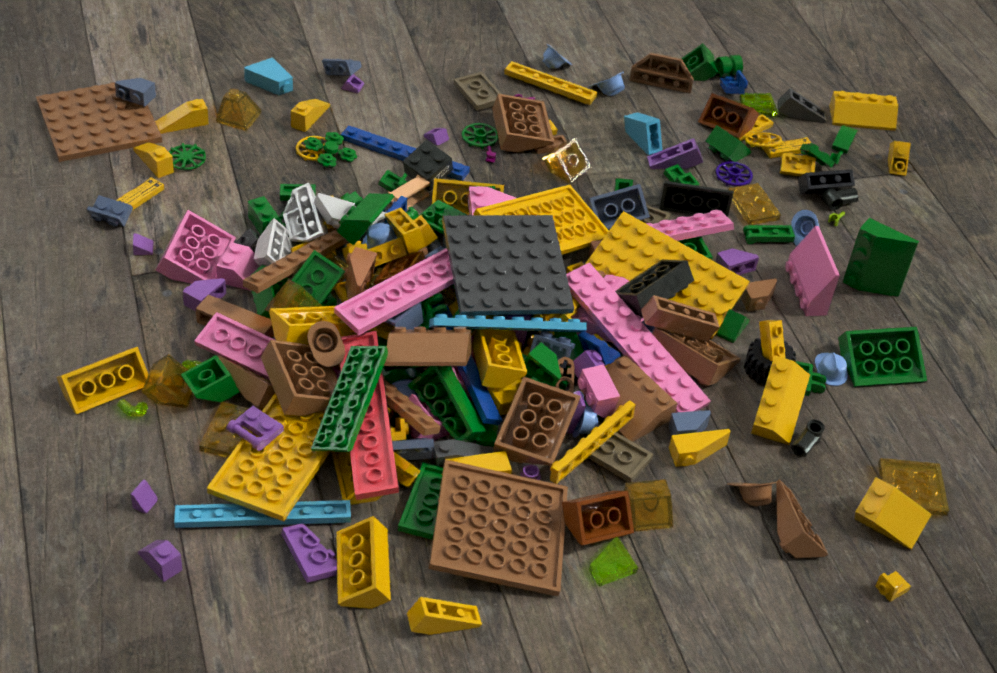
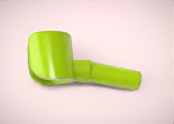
[828,211,845,226]

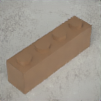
[196,295,274,338]
[641,295,720,342]

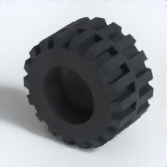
[744,338,796,386]

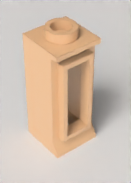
[387,174,430,209]

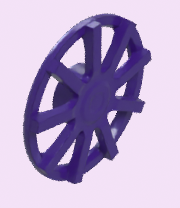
[715,161,753,188]

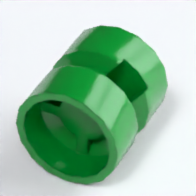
[715,55,743,77]

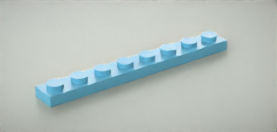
[429,314,587,332]
[174,500,351,528]

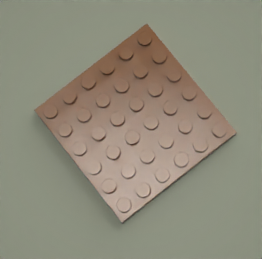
[36,82,162,162]
[428,460,568,596]

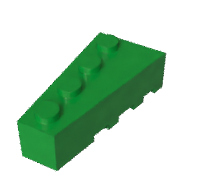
[408,366,486,442]

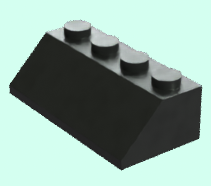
[659,181,734,217]
[615,259,694,317]

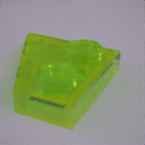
[739,93,778,117]
[589,537,638,587]

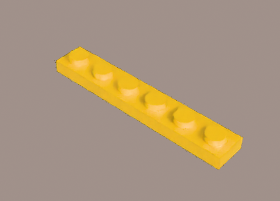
[504,61,597,105]
[550,400,636,484]

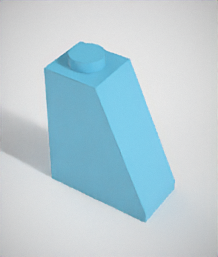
[244,58,293,95]
[624,112,663,155]

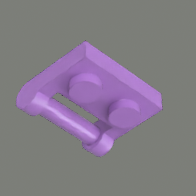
[226,406,284,451]

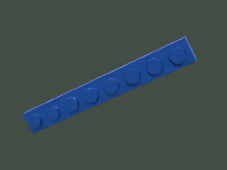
[341,125,470,181]

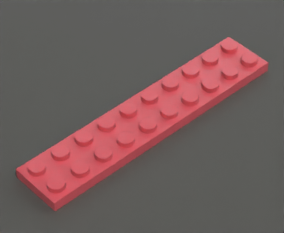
[340,331,399,500]

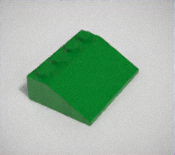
[842,218,919,297]
[838,327,927,387]

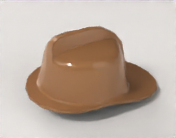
[307,321,345,367]
[727,482,777,506]

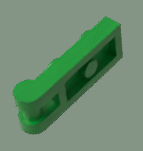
[743,225,795,244]

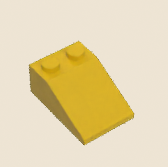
[854,477,932,550]

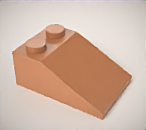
[343,247,377,300]

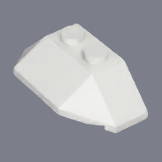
[283,182,328,242]
[313,193,386,232]
[254,218,293,266]

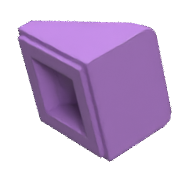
[341,74,365,93]
[424,128,449,145]
[133,234,154,255]
[131,480,158,513]

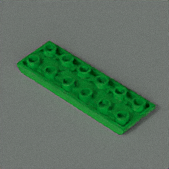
[311,346,388,452]

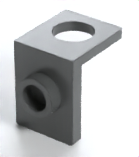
[235,228,261,249]

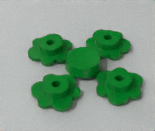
[304,132,358,167]

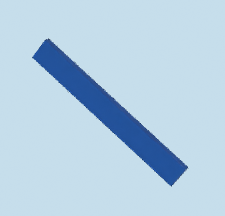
[432,304,503,425]

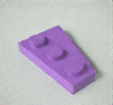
[281,523,337,583]

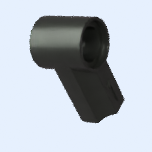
[822,188,859,210]
[791,419,825,457]

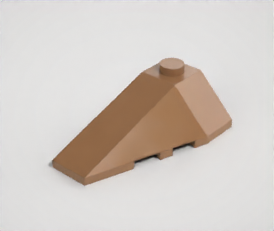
[218,355,275,411]
[776,479,828,558]

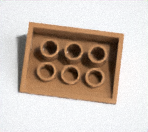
[492,94,554,152]
[384,326,471,366]
[652,327,741,386]
[261,340,338,416]
[580,355,678,442]
[494,377,581,466]

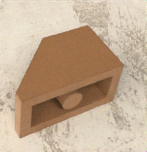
[740,278,777,312]

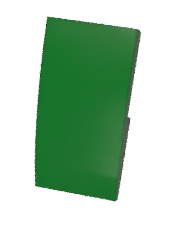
[832,125,858,154]
[663,164,700,186]

